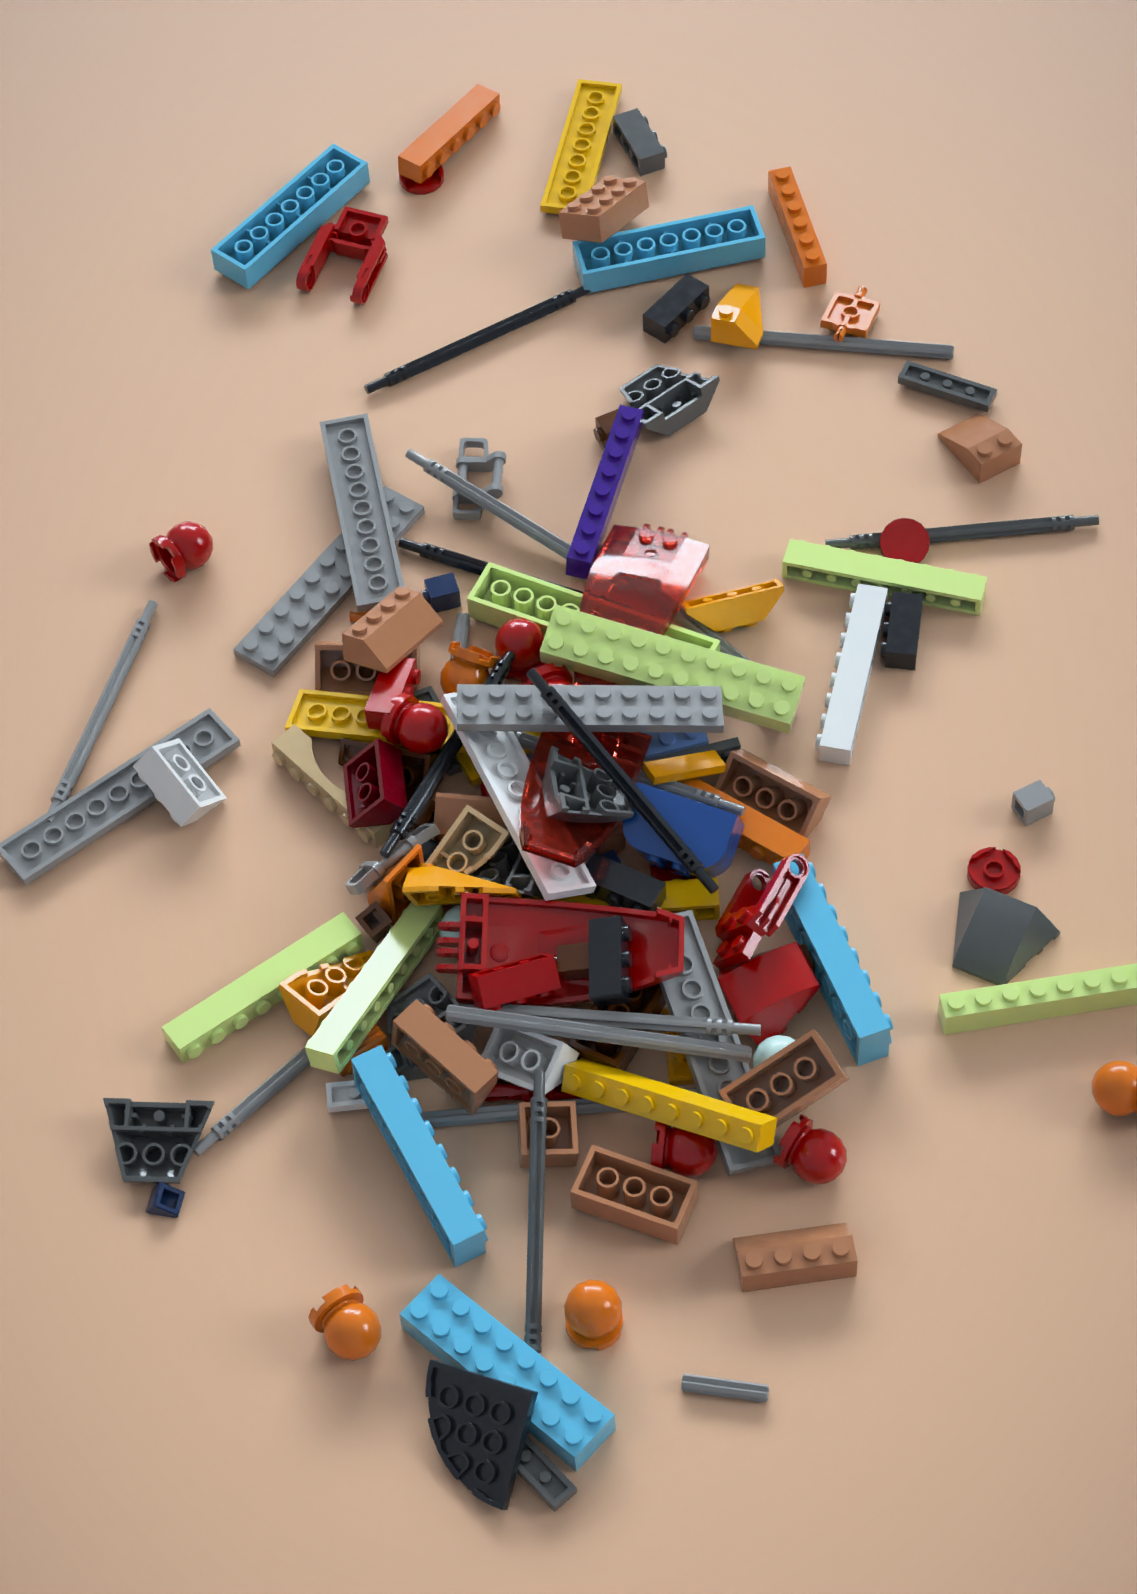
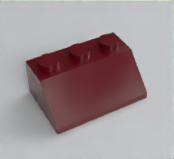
[343,738,407,828]

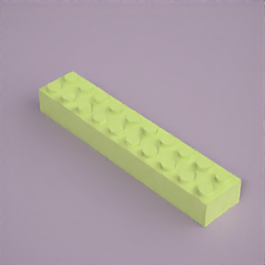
[467,562,720,652]
[540,604,805,734]

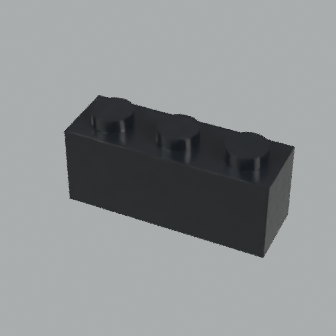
[643,274,710,343]
[880,592,923,670]
[584,852,666,912]
[589,916,633,1007]

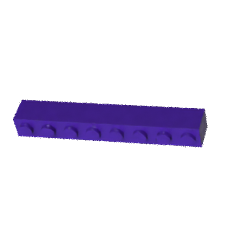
[565,404,644,581]

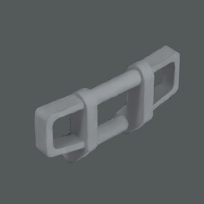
[452,438,507,520]
[345,823,440,895]

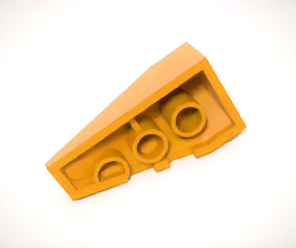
[711,283,763,350]
[402,863,522,906]
[278,950,374,1037]

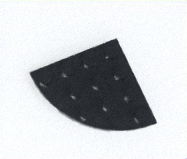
[425,1359,538,1510]

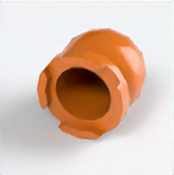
[440,641,500,694]
[1092,1061,1137,1116]
[564,1279,623,1351]
[308,1285,382,1361]

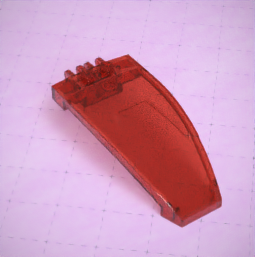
[574,523,710,685]
[519,732,652,868]

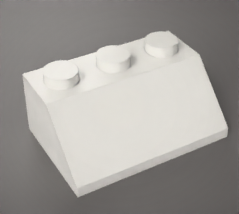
[133,738,227,827]
[481,1028,579,1094]

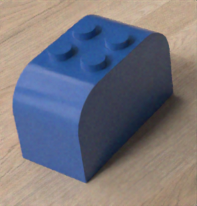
[623,782,745,878]

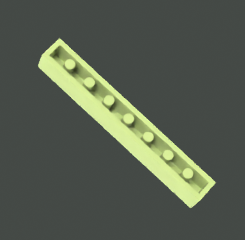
[782,539,987,616]
[305,902,444,1074]
[162,912,364,1063]
[938,963,1137,1035]

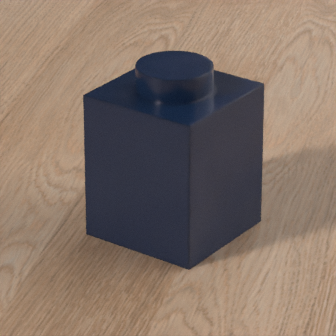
[421,572,461,613]

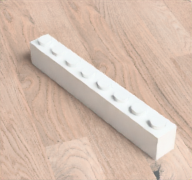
[815,584,888,766]

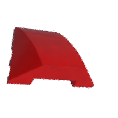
[718,942,821,1046]

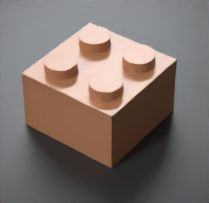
[517,1101,579,1168]

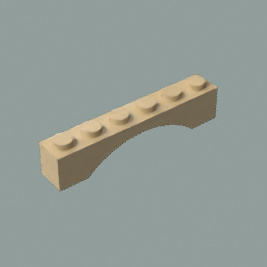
[271,724,396,848]

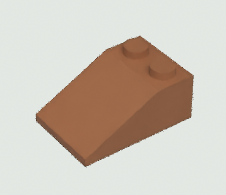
[938,414,1022,484]

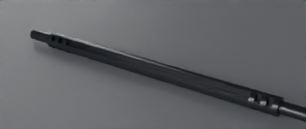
[364,286,591,394]
[398,538,654,618]
[380,651,515,858]
[526,668,719,894]

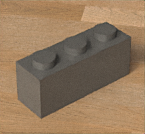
[613,108,667,176]

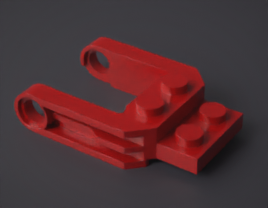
[296,206,389,305]
[712,853,810,970]

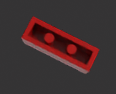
[364,658,421,730]
[468,953,561,1011]

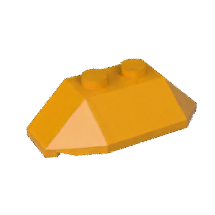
[680,579,785,633]

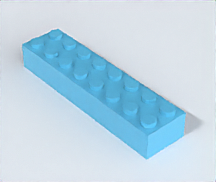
[211,144,370,290]
[572,205,766,293]
[772,854,893,1066]
[351,1045,488,1268]
[399,1274,616,1472]

